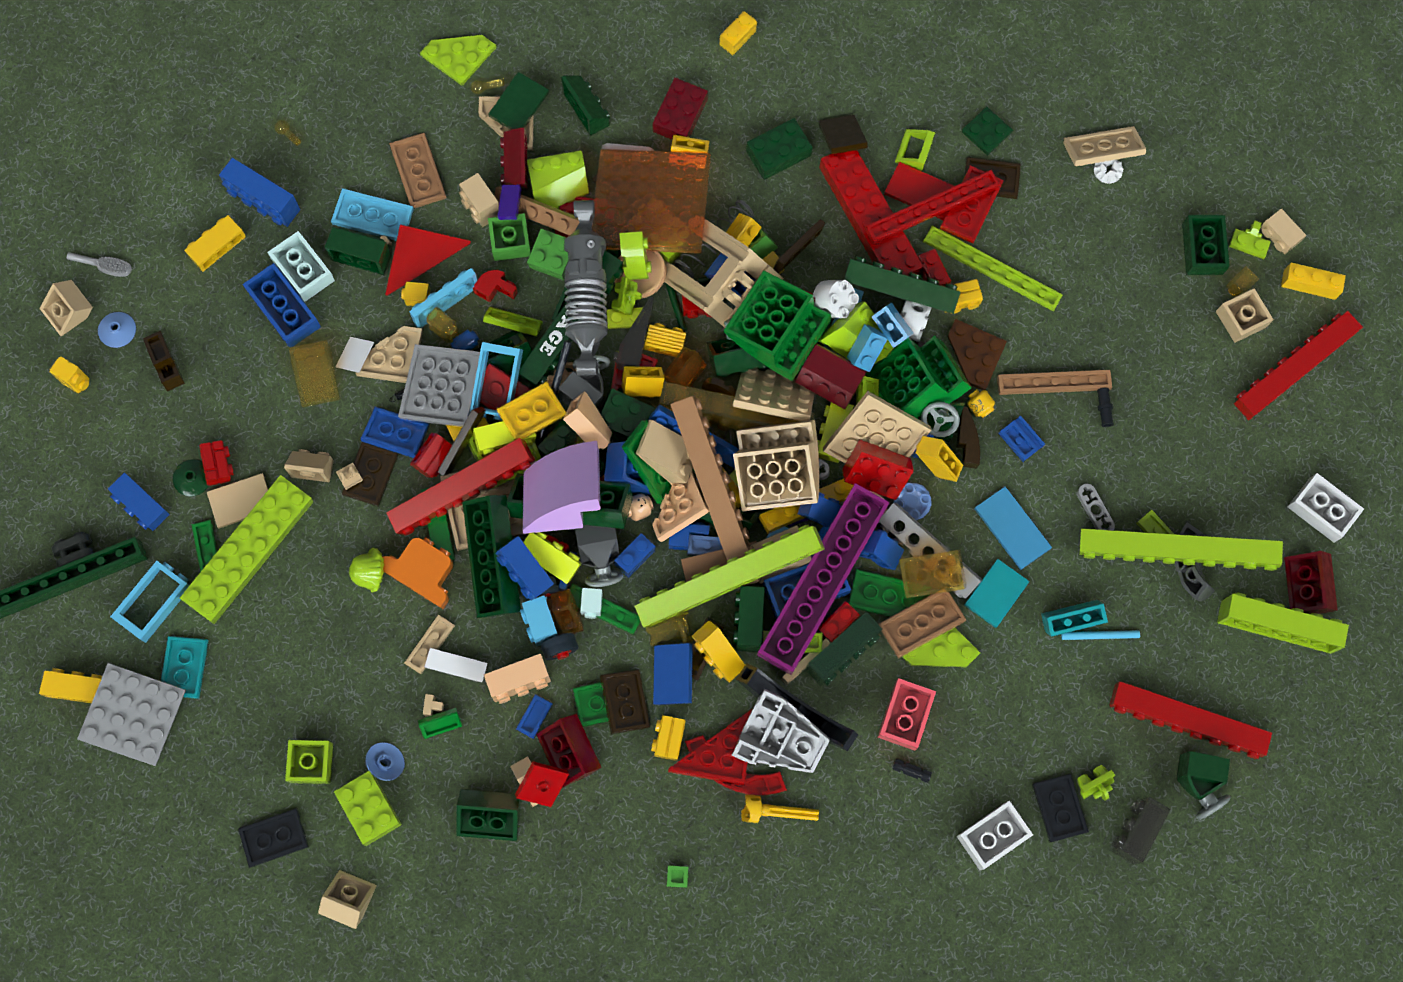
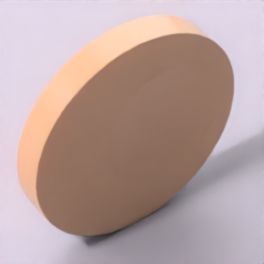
[614,246,667,299]

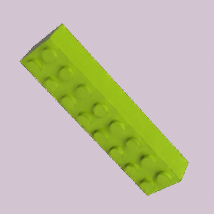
[180,475,313,624]

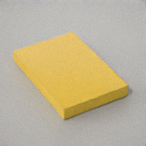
[497,381,566,440]

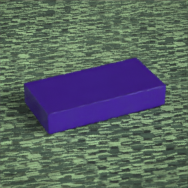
[497,185,522,220]

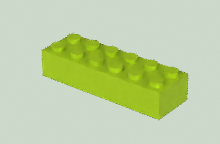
[1217,593,1349,654]

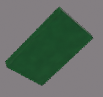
[488,72,549,130]

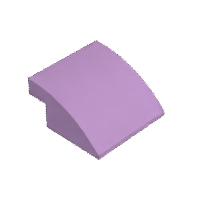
[523,441,600,534]

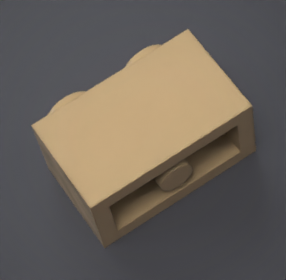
[1260,208,1307,254]

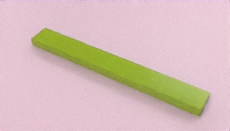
[923,225,1063,312]

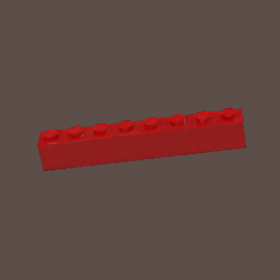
[1234,311,1363,420]
[386,438,535,536]
[1109,681,1272,759]

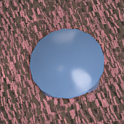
[893,483,931,520]

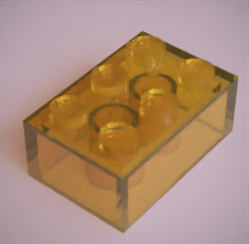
[899,549,967,598]

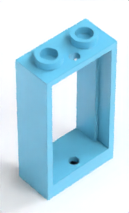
[470,342,523,421]
[110,561,190,643]

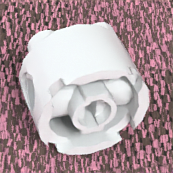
[813,280,859,318]
[900,300,932,342]

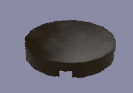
[701,377,736,405]

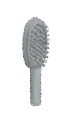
[67,252,132,277]

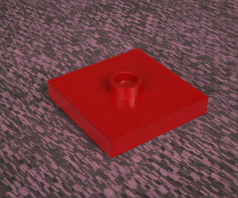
[515,761,569,807]

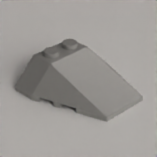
[732,689,830,773]

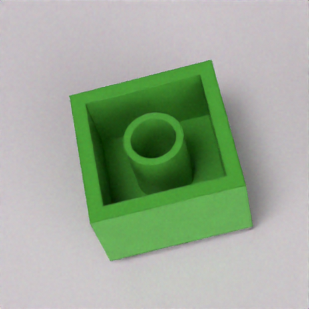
[488,213,531,261]
[527,229,568,280]

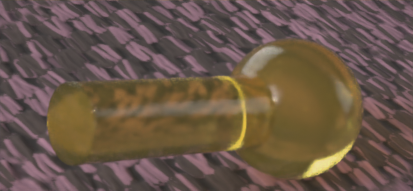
[471,79,505,94]
[275,120,301,146]

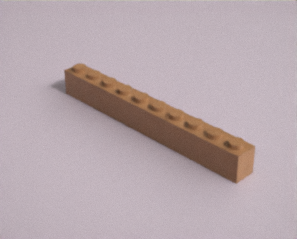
[670,395,762,589]

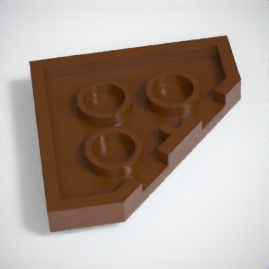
[947,319,1007,390]

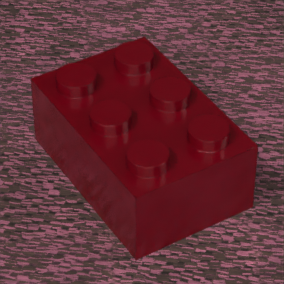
[653,78,708,140]

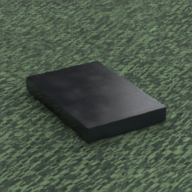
[1032,774,1089,843]
[238,808,309,868]

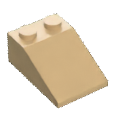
[636,420,693,483]

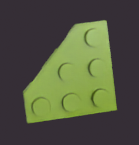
[420,35,497,86]
[902,627,980,667]

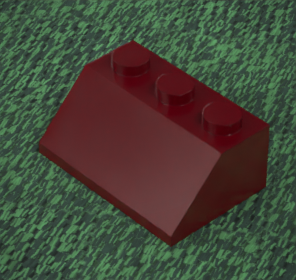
[500,128,528,190]
[795,343,867,410]
[1284,551,1338,614]
[536,714,602,788]

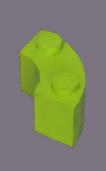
[620,232,652,280]

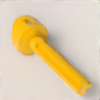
[741,794,819,823]

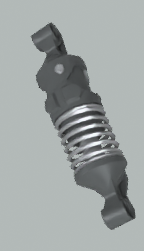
[564,200,608,376]

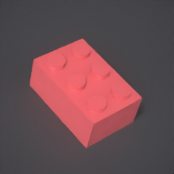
[877,678,936,751]

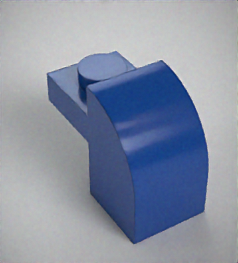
[669,522,709,551]

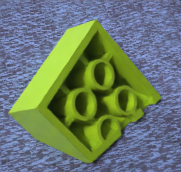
[527,150,589,209]
[819,302,893,364]

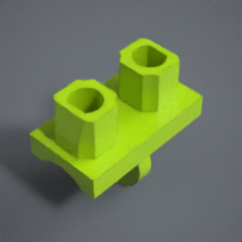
[611,276,642,315]
[1077,765,1115,801]

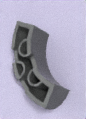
[1175,522,1215,602]

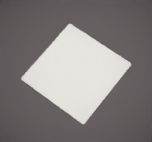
[336,337,374,373]

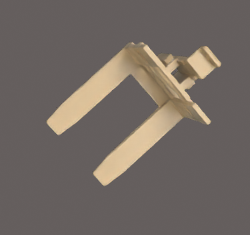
[664,216,784,327]

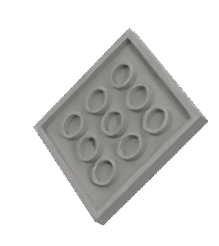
[398,344,480,427]
[77,663,186,766]

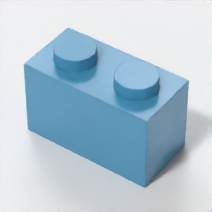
[872,303,914,348]
[847,324,888,372]

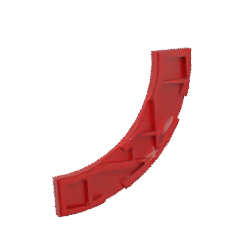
[685,735,787,795]

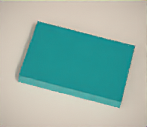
[964,559,1030,628]
[161,636,209,699]

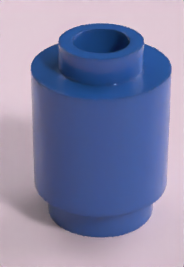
[450,329,479,351]

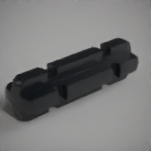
[893,759,932,783]

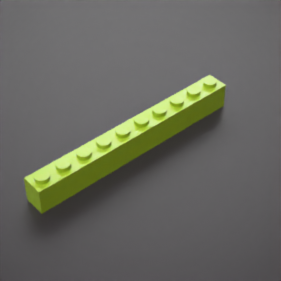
[635,524,825,628]
[1079,529,1283,571]

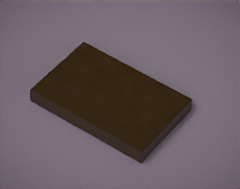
[819,114,868,154]
[964,157,1021,199]
[342,442,399,507]
[600,669,650,734]

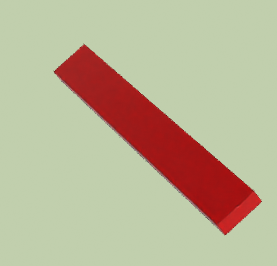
[864,170,1000,244]

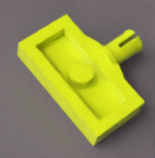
[607,307,645,329]

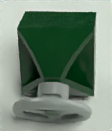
[917,400,965,443]
[1176,751,1231,820]

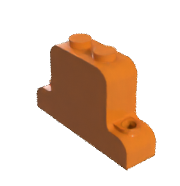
[382,537,453,609]

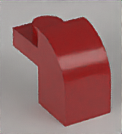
[473,270,518,302]

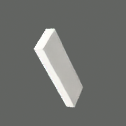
[425,648,487,683]

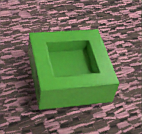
[667,866,688,888]

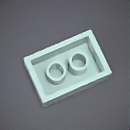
[267,231,335,302]

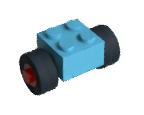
[520,576,579,660]

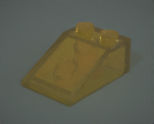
[289,340,340,407]

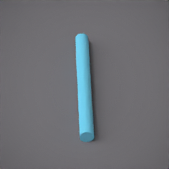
[1061,630,1140,640]

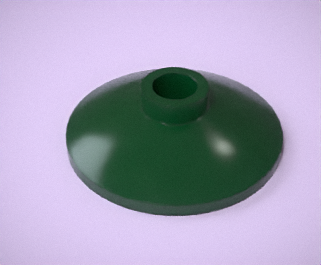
[173,459,209,497]

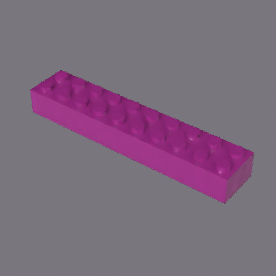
[757,483,890,675]

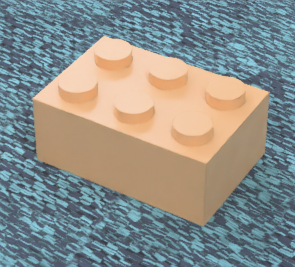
[484,654,551,704]

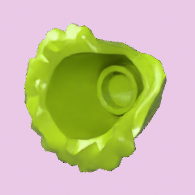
[349,548,384,592]

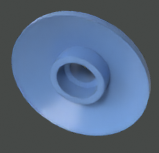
[98,312,136,348]
[366,743,405,781]

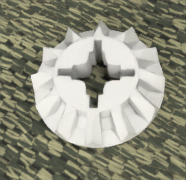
[1094,160,1123,183]

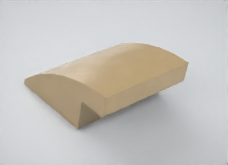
[733,420,819,511]

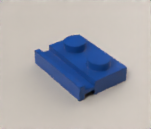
[998,415,1045,462]

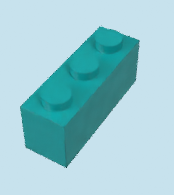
[1041,600,1108,637]

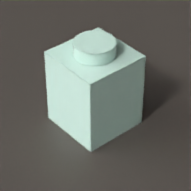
[580,588,603,619]

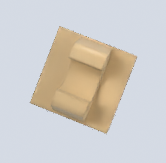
[336,463,363,490]
[423,694,444,717]

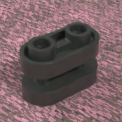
[51,532,95,567]

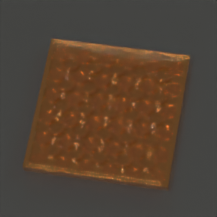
[592,149,711,253]

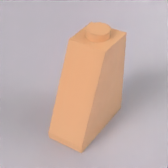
[563,391,612,450]

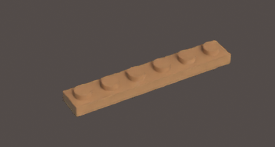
[495,186,593,235]
[997,370,1112,395]

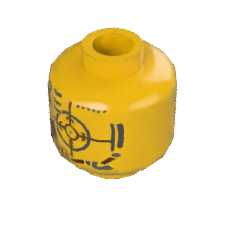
[967,389,995,418]

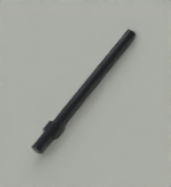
[535,340,572,447]

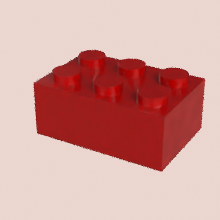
[842,439,914,500]

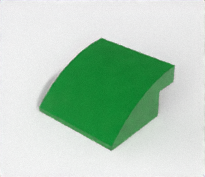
[724,270,831,381]
[866,335,972,418]

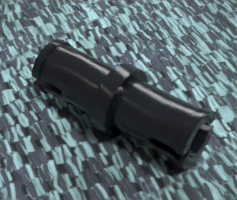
[1097,388,1114,427]

